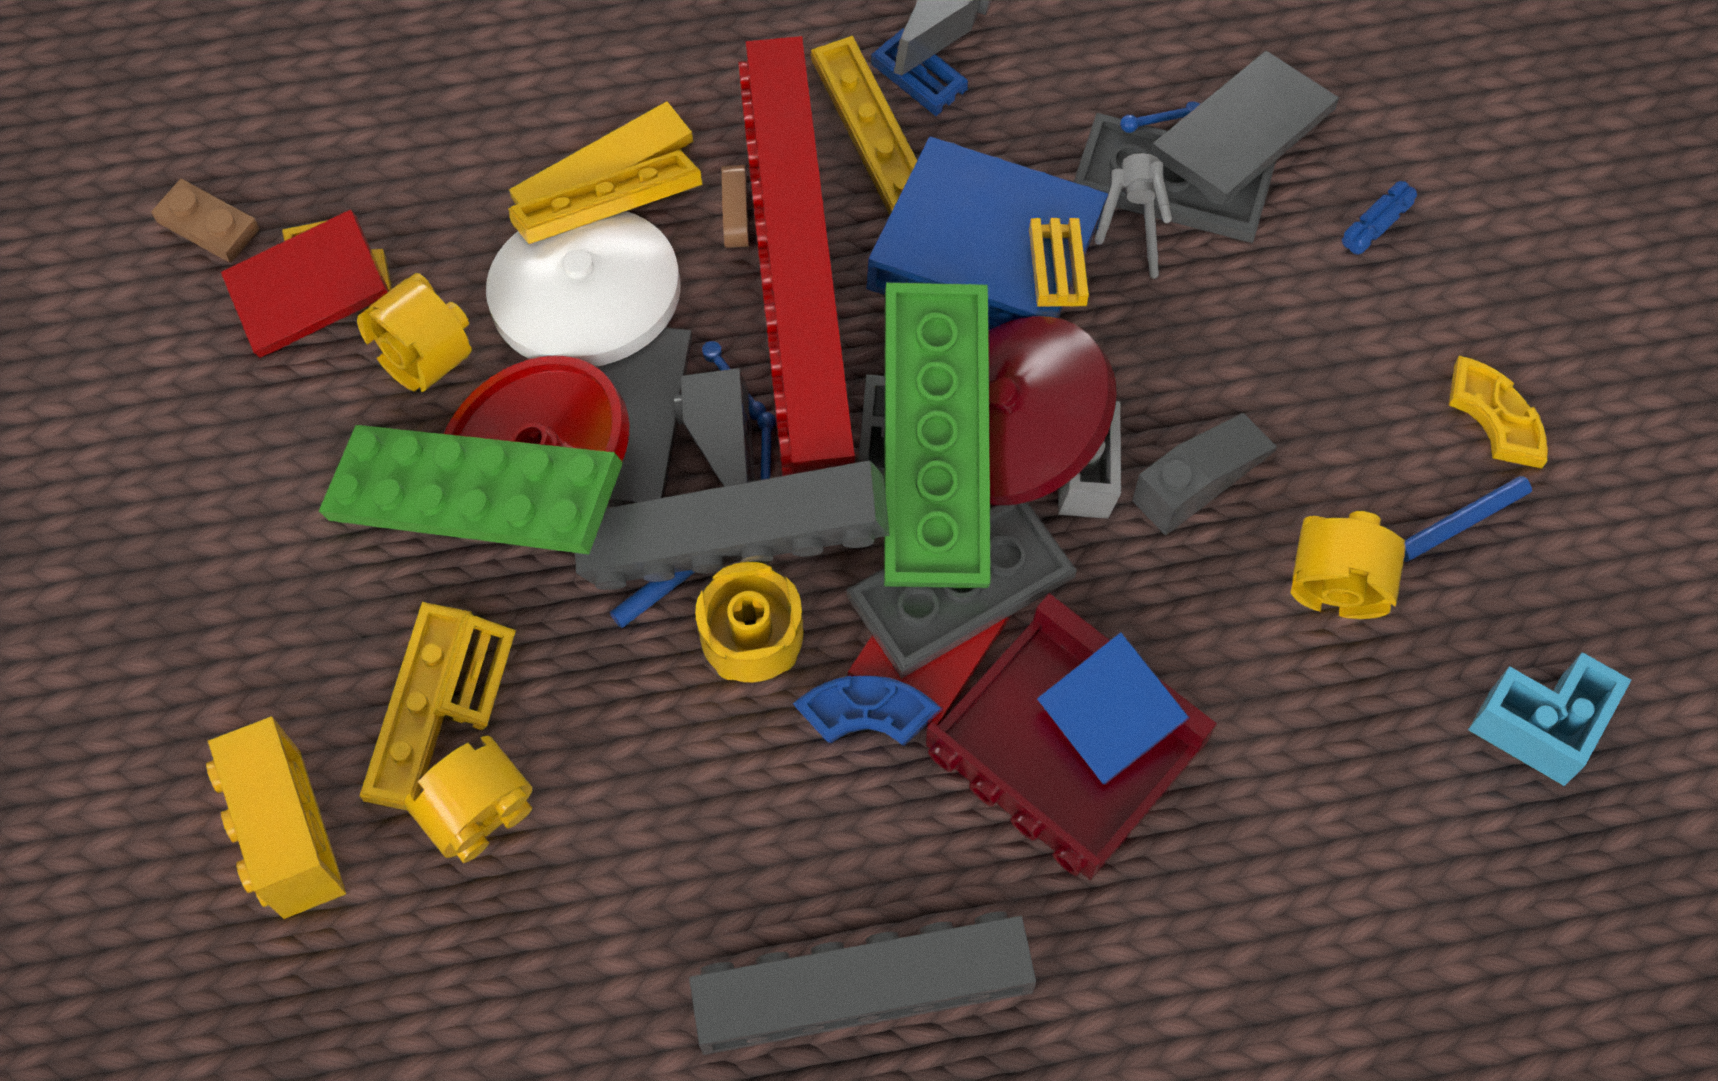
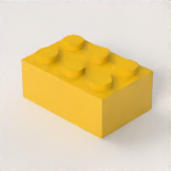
[206,716,346,919]

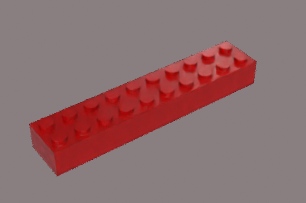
[738,36,855,476]

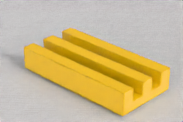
[1029,218,1089,307]
[432,613,516,730]

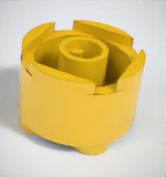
[357,273,472,392]
[1291,511,1405,619]
[695,562,803,682]
[404,736,532,863]

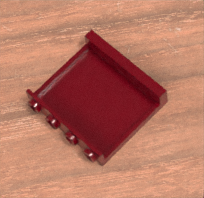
[926,593,1217,881]

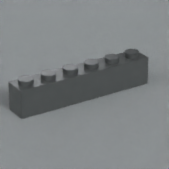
[575,461,890,590]
[689,912,1036,1055]

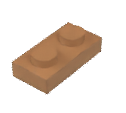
[151,178,260,263]

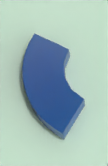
[793,676,943,746]

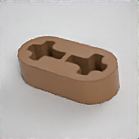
[721,165,749,248]

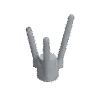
[1094,153,1172,279]

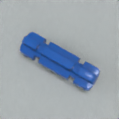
[1342,181,1417,255]

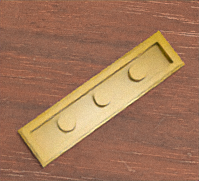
[509,101,693,205]
[508,150,702,244]
[359,602,473,810]

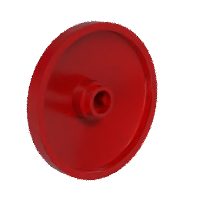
[444,356,630,461]

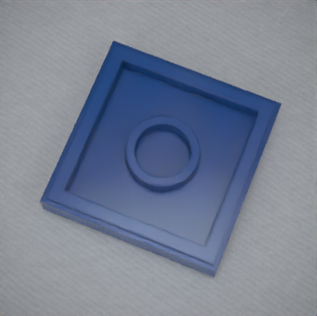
[1037,633,1190,784]

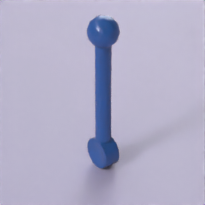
[1120,101,1200,133]
[702,341,766,421]
[757,412,777,480]

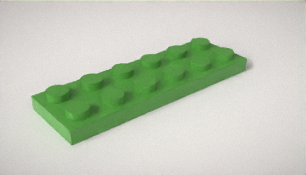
[884,283,990,588]
[319,425,623,554]

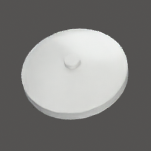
[486,211,681,367]

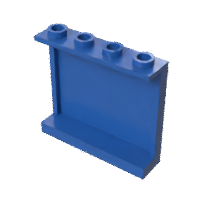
[866,136,1108,330]

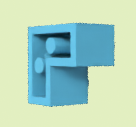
[1468,652,1631,786]

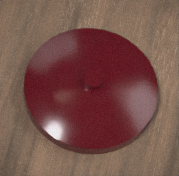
[988,316,1117,505]

